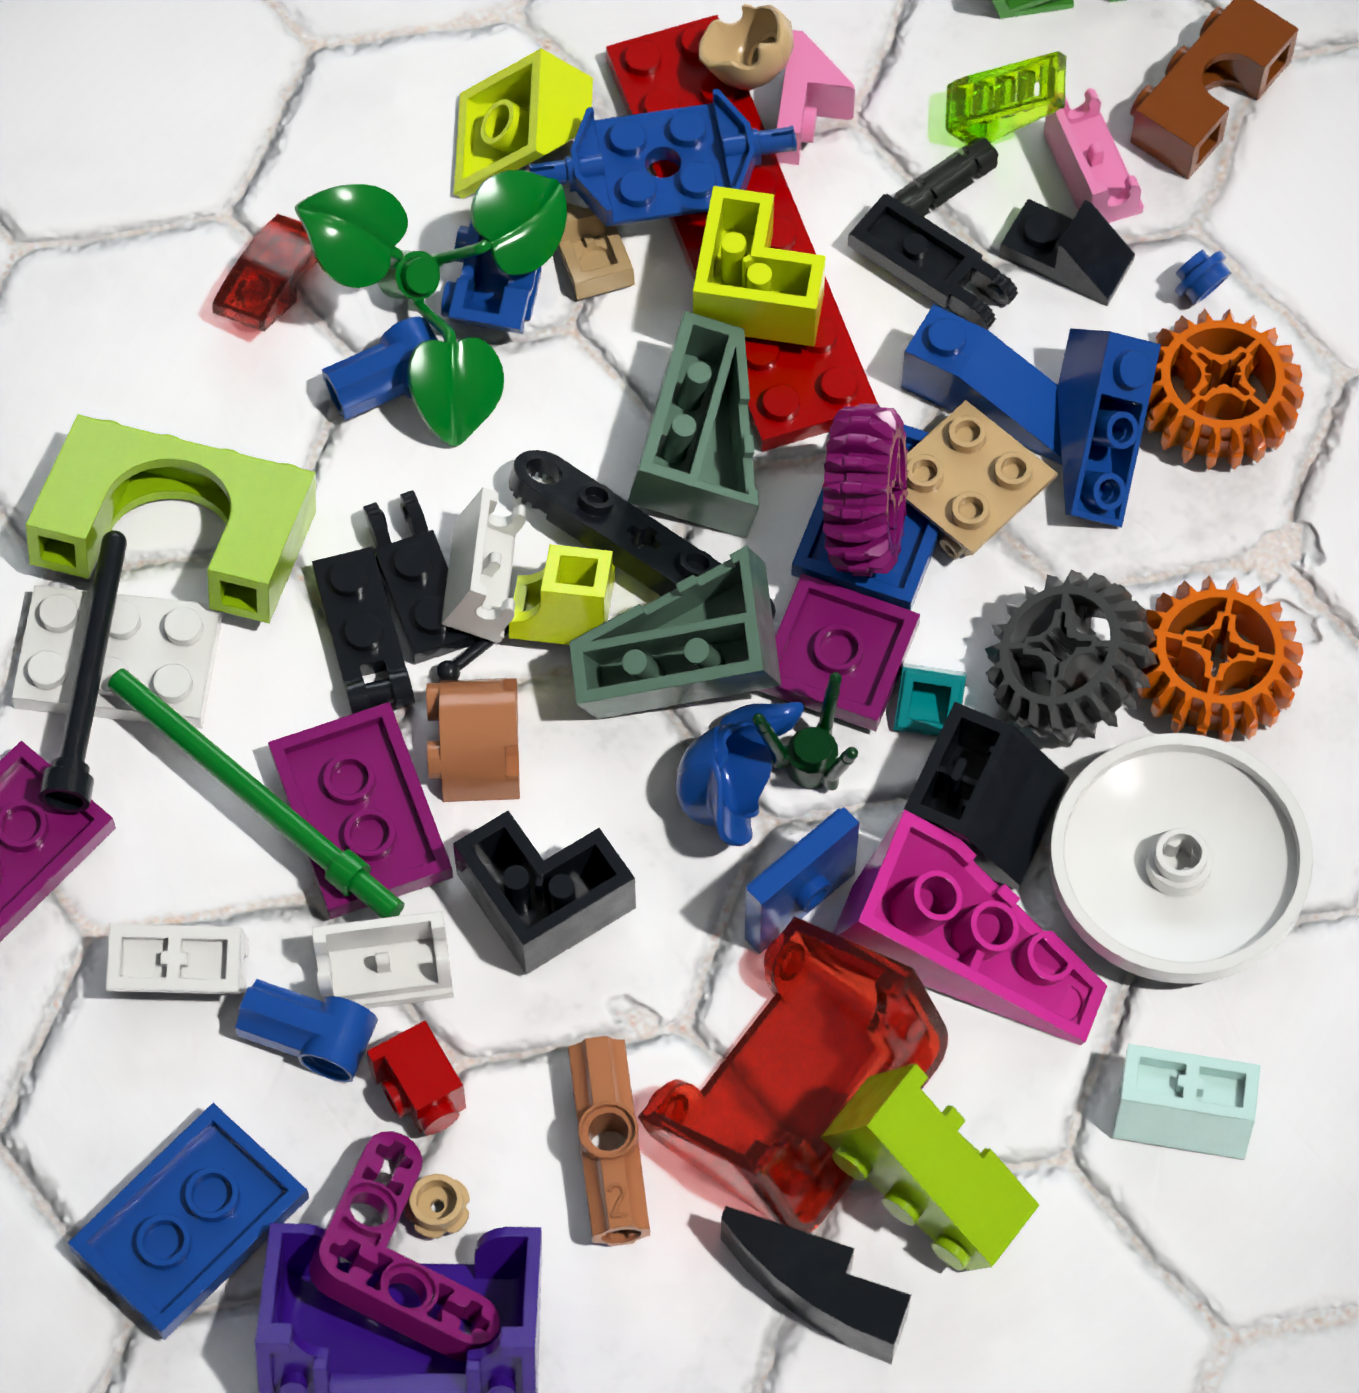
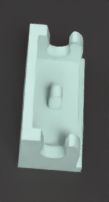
[1112,1043,1261,1160]

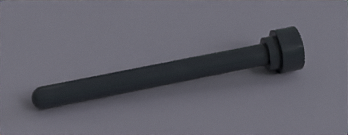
[38,530,127,812]

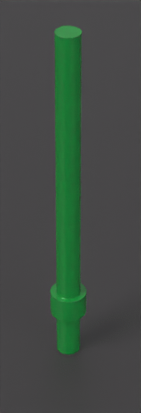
[108,668,405,918]

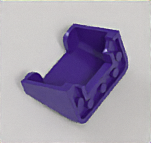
[255,1223,542,1393]

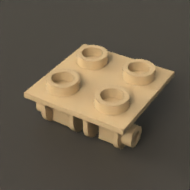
[906,400,1058,559]

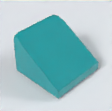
[893,663,967,736]

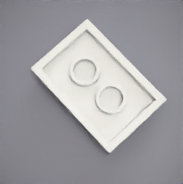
[11,585,223,729]

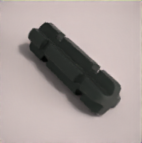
[894,137,999,217]

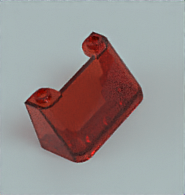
[638,916,948,1233]

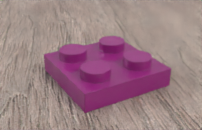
[757,573,920,732]

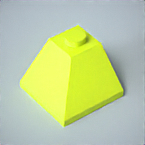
[454,48,593,199]

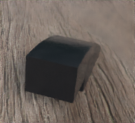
[720,1206,911,1364]

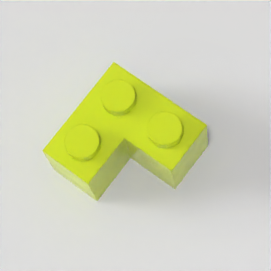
[693,186,826,347]

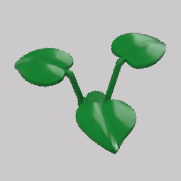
[295,170,567,446]

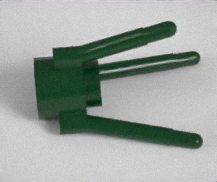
[752,672,858,791]

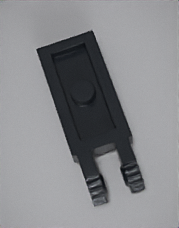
[848,193,1018,330]
[363,490,475,664]

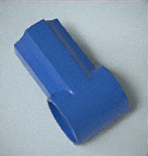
[322,317,438,420]
[235,979,378,1083]

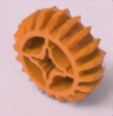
[1145,308,1304,470]
[1136,575,1304,742]

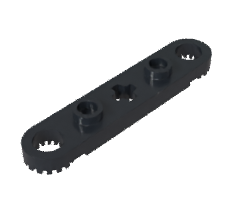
[508,450,776,619]

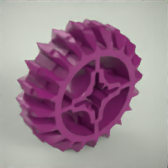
[822,404,909,576]

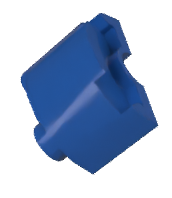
[441,220,542,334]

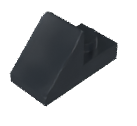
[999,198,1135,306]

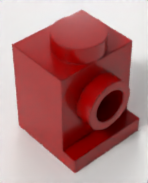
[366,1020,466,1135]

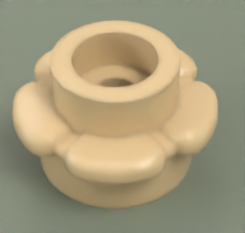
[404,1174,470,1239]

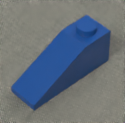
[901,304,1062,465]

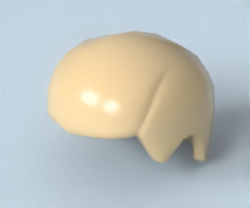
[699,4,794,90]

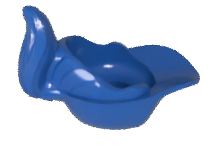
[676,702,804,847]

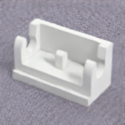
[441,487,526,643]
[312,910,454,1009]
[106,924,249,994]

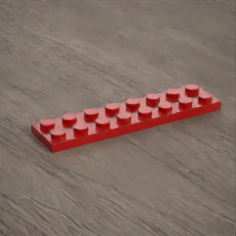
[606,14,878,452]

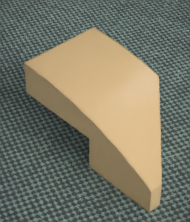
[558,202,635,300]

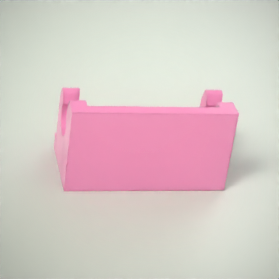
[1043,88,1144,223]

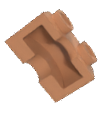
[426,678,520,802]

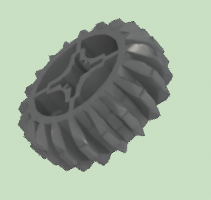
[985,569,1157,743]

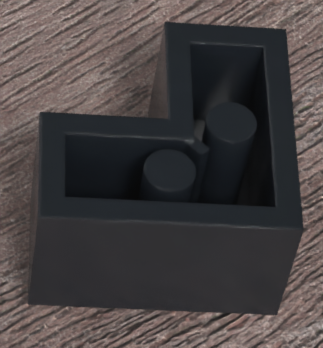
[453,810,636,975]

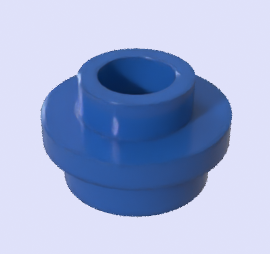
[1174,249,1232,305]

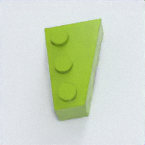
[820,1063,1040,1271]

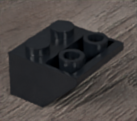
[903,702,1070,890]

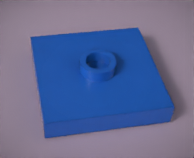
[744,807,860,954]

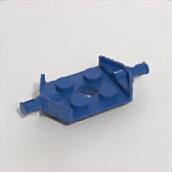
[529,89,797,226]

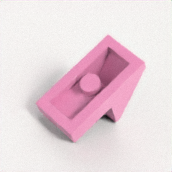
[776,30,855,165]

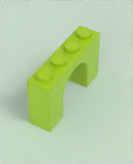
[25,414,316,624]

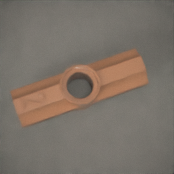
[568,1036,651,1247]

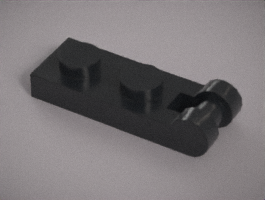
[312,546,415,714]

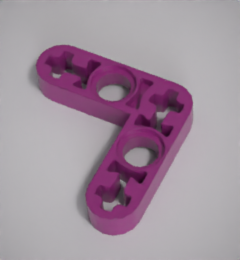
[309,1131,500,1362]

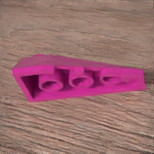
[829,809,1107,1045]

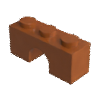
[1130,0,1299,180]

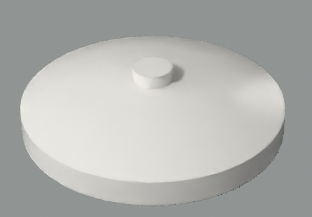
[1049,733,1313,984]

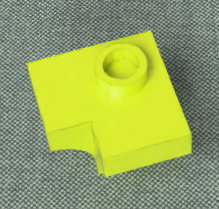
[509,544,616,645]

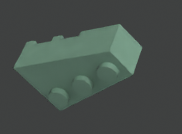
[627,311,760,538]
[569,546,782,719]

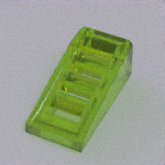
[945,51,1067,144]

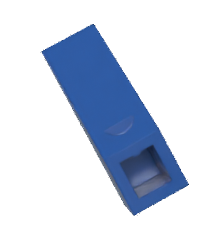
[1057,328,1161,527]

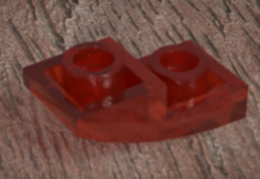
[212,214,318,332]

